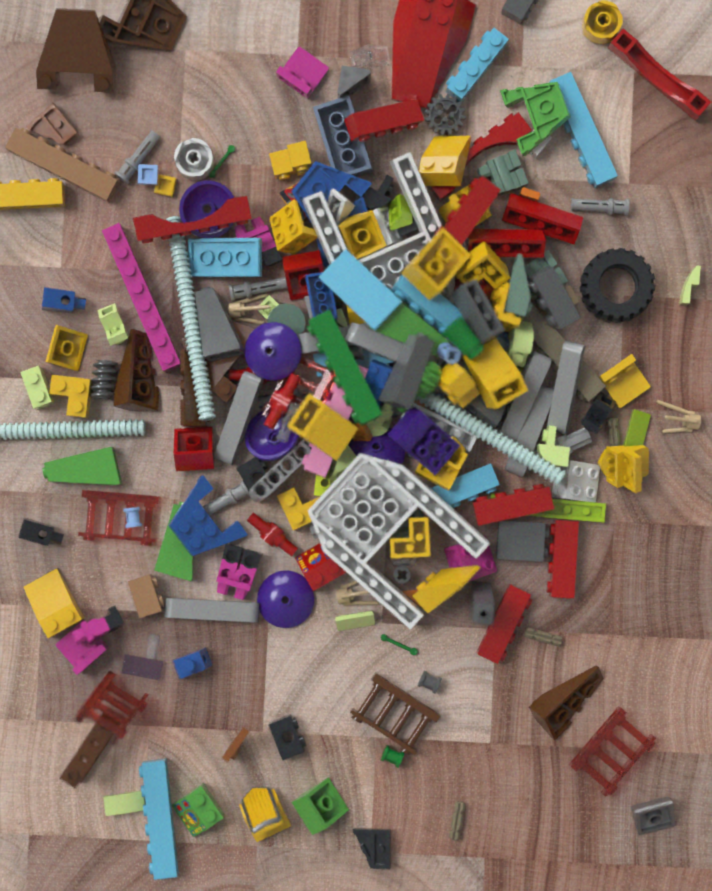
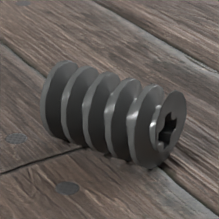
[90,360,117,400]

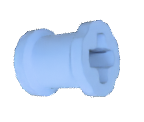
[437,342,461,364]
[123,507,142,528]

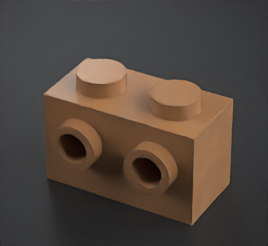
[128,574,165,618]

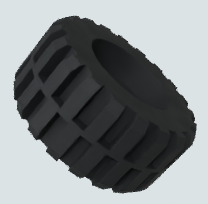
[579,248,656,323]

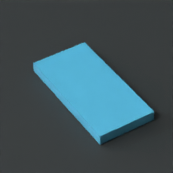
[188,238,262,277]
[319,249,402,331]

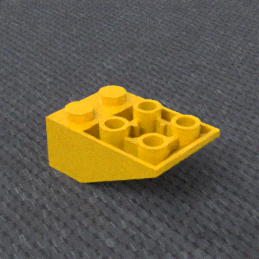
[463,338,528,409]
[287,394,358,461]

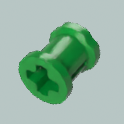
[380,745,404,768]

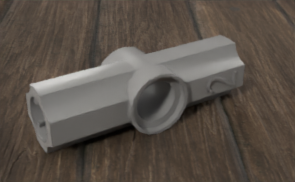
[533,428,592,458]

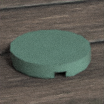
[267,303,306,336]

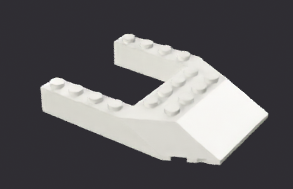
[302,152,455,318]
[308,453,489,629]

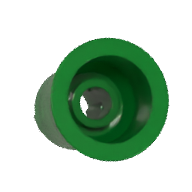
[441,315,484,360]

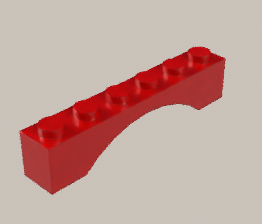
[608,28,711,121]
[428,112,532,202]
[133,196,252,244]

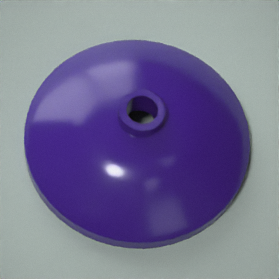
[179,180,234,238]
[245,322,302,380]
[245,408,299,461]
[349,428,405,465]
[257,570,315,628]

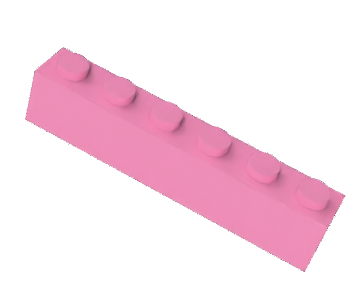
[302,365,368,479]

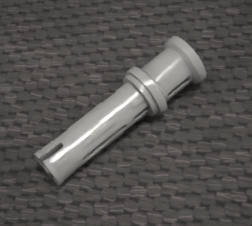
[114,130,161,184]
[571,198,630,216]
[229,277,288,301]
[203,480,249,516]

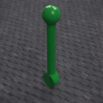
[208,145,235,178]
[380,634,418,655]

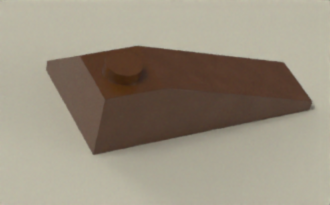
[114,329,159,412]
[180,349,210,427]
[529,665,604,740]

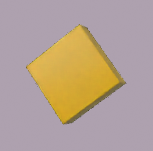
[154,174,177,198]

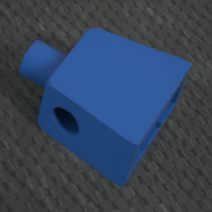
[42,287,86,313]
[172,648,213,679]

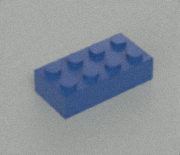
[305,272,338,320]
[365,359,393,409]

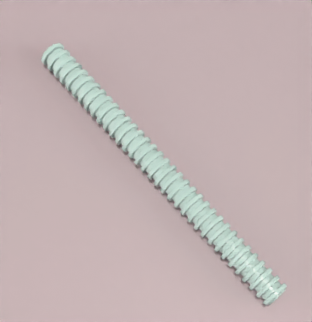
[166,216,216,421]
[387,363,566,486]
[0,419,146,440]

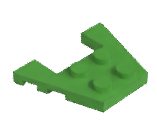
[500,82,571,156]

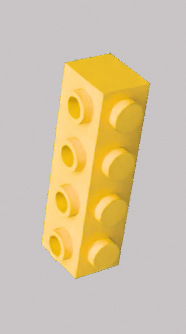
[0,178,66,210]

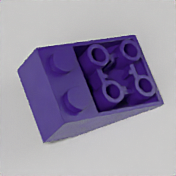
[388,405,460,475]

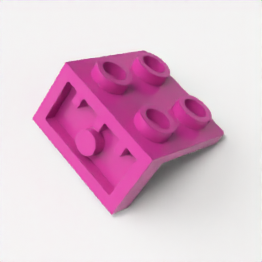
[276,47,329,99]
[444,535,497,582]
[55,620,109,675]

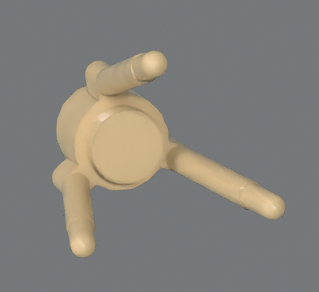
[229,294,271,325]
[657,400,701,433]
[336,580,379,606]

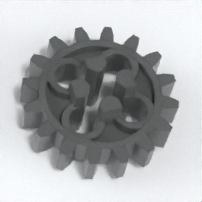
[424,94,466,136]

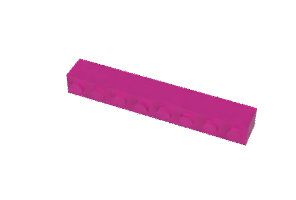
[102,223,181,373]

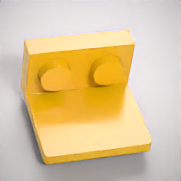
[269,200,318,255]
[490,282,521,332]
[598,354,651,408]

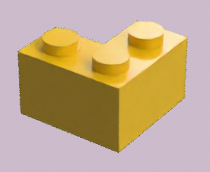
[269,140,312,180]
[456,242,510,289]
[438,363,480,408]
[49,375,93,419]
[277,488,320,530]
[390,517,430,558]

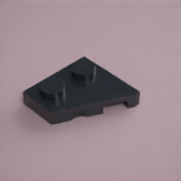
[353,828,391,869]

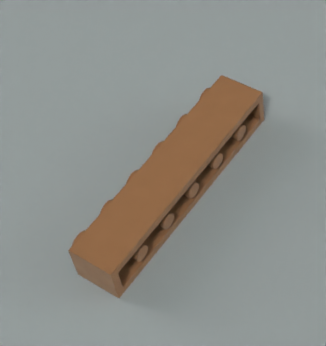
[5,127,119,203]

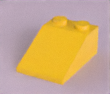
[418,136,471,186]
[401,228,471,300]
[413,565,480,613]
[23,568,85,638]

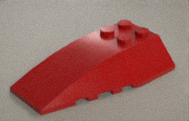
[392,0,476,109]

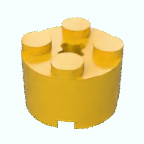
[582,0,623,44]

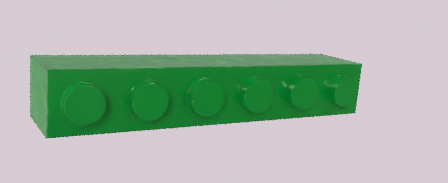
[307,310,382,426]

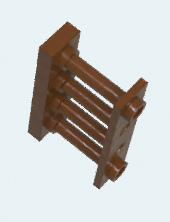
[350,672,440,755]
[59,708,125,789]

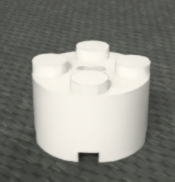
[174,138,214,180]

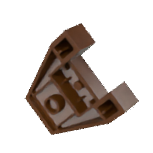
[98,0,187,51]
[36,8,117,93]
[180,320,272,404]

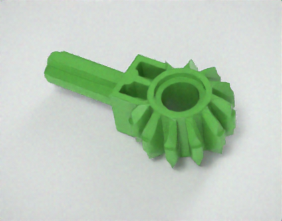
[397,360,442,413]

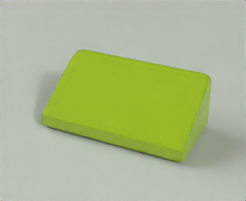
[388,194,413,230]
[623,409,651,446]

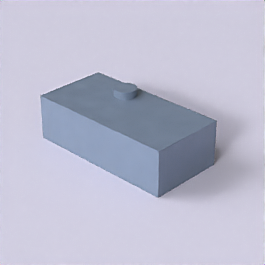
[313,95,374,177]

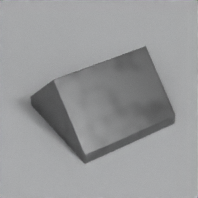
[338,66,371,98]
[630,796,676,836]

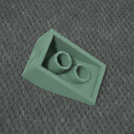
[503,254,532,320]

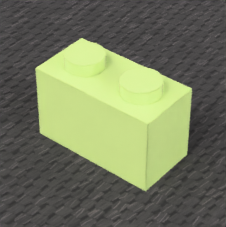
[20,366,55,410]

